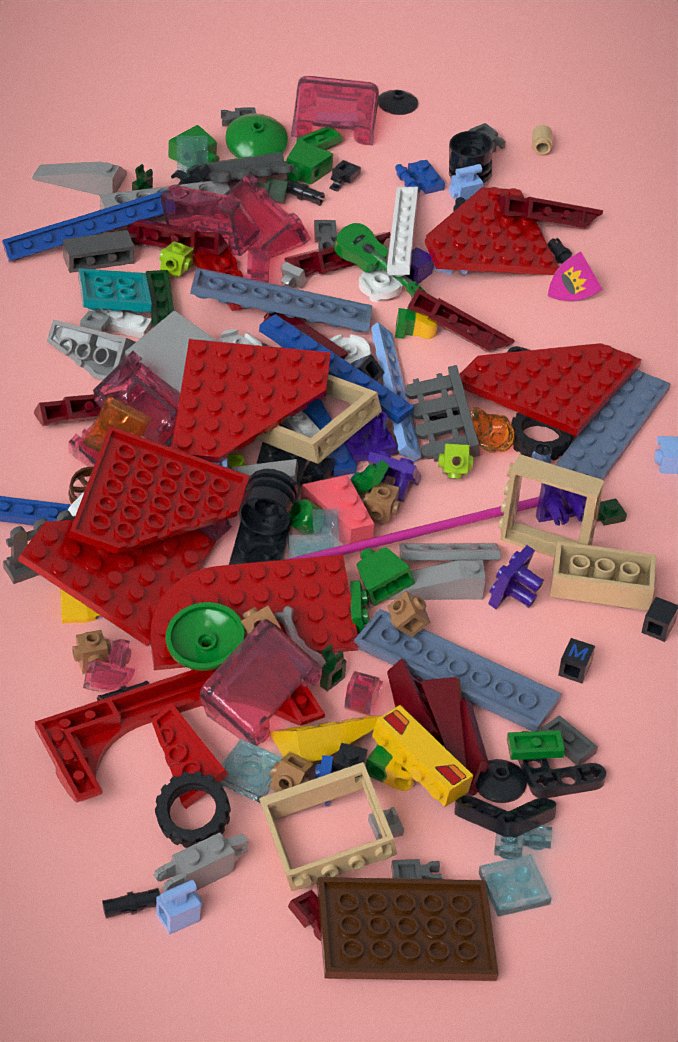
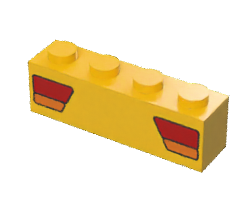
[372,705,473,807]

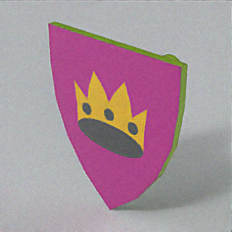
[547,251,603,301]

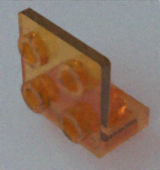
[83,395,152,452]

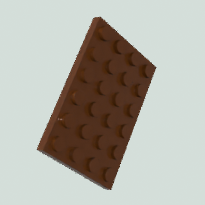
[317,877,499,981]

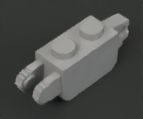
[153,833,248,891]

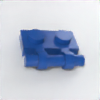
[395,160,445,194]

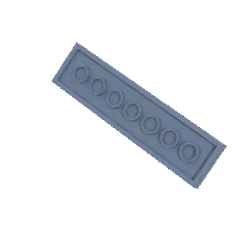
[190,268,372,332]
[556,370,671,480]
[354,609,562,731]

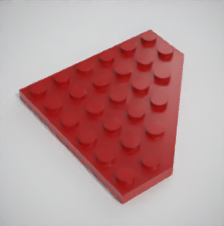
[424,187,559,275]
[172,339,331,463]
[460,343,641,437]
[68,426,249,554]
[18,520,216,646]

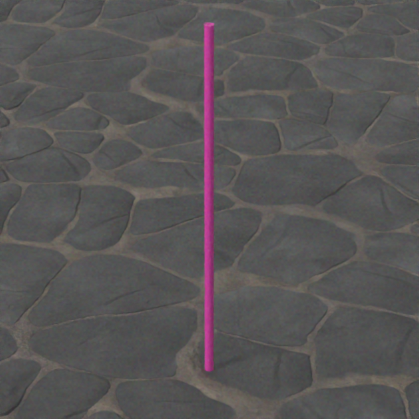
[285,497,539,560]

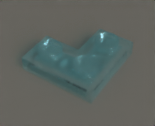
[288,509,339,558]
[494,826,552,859]

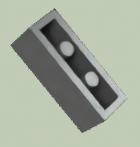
[63,230,134,273]

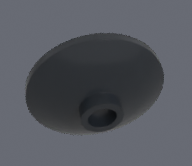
[378,89,418,115]
[476,759,527,803]

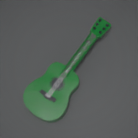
[334,223,427,297]

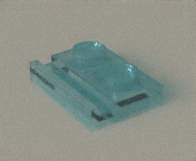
[176,136,208,179]

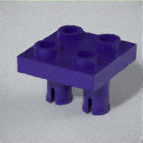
[344,411,398,462]
[367,450,422,502]
[536,474,588,526]
[488,545,544,609]

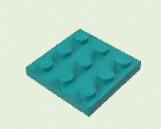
[78,268,152,313]

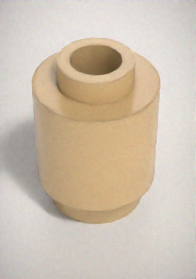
[532,125,553,155]

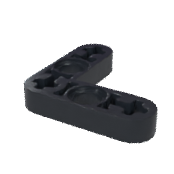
[518,731,606,798]
[454,796,556,837]

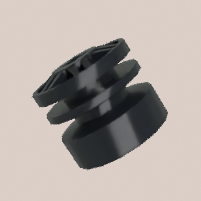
[449,131,493,183]
[239,469,298,535]

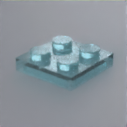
[220,739,282,803]
[478,854,552,917]

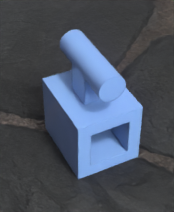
[449,164,484,201]
[654,436,678,474]
[156,880,203,934]

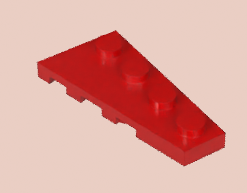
[192,246,247,311]
[151,703,229,809]

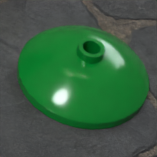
[225,113,288,158]
[166,602,245,671]

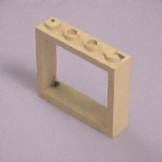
[256,374,382,464]
[498,454,605,558]
[259,762,398,892]

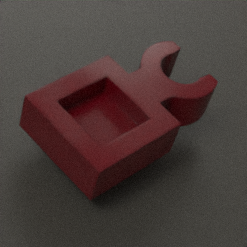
[287,889,321,941]

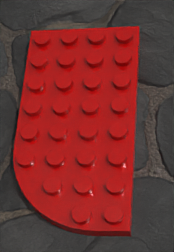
[150,555,359,670]

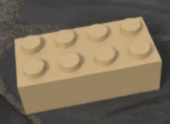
[550,541,656,611]

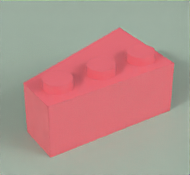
[301,475,374,545]

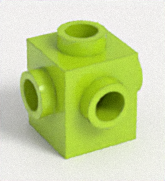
[159,241,194,277]
[438,444,473,479]

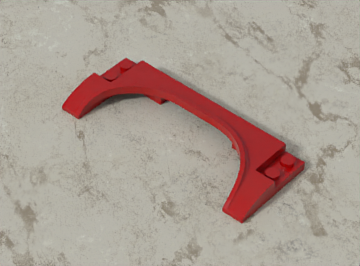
[35,642,325,803]

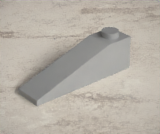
[32,161,127,196]
[47,319,136,383]
[387,560,486,600]

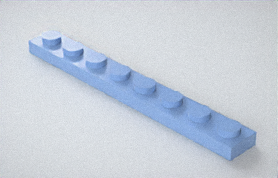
[371,322,421,462]

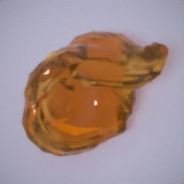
[470,407,515,453]

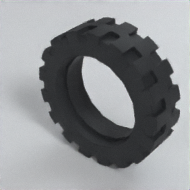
[509,412,573,461]
[155,772,231,848]

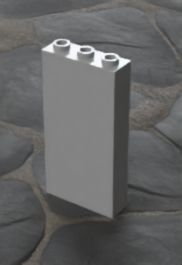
[125,310,218,404]

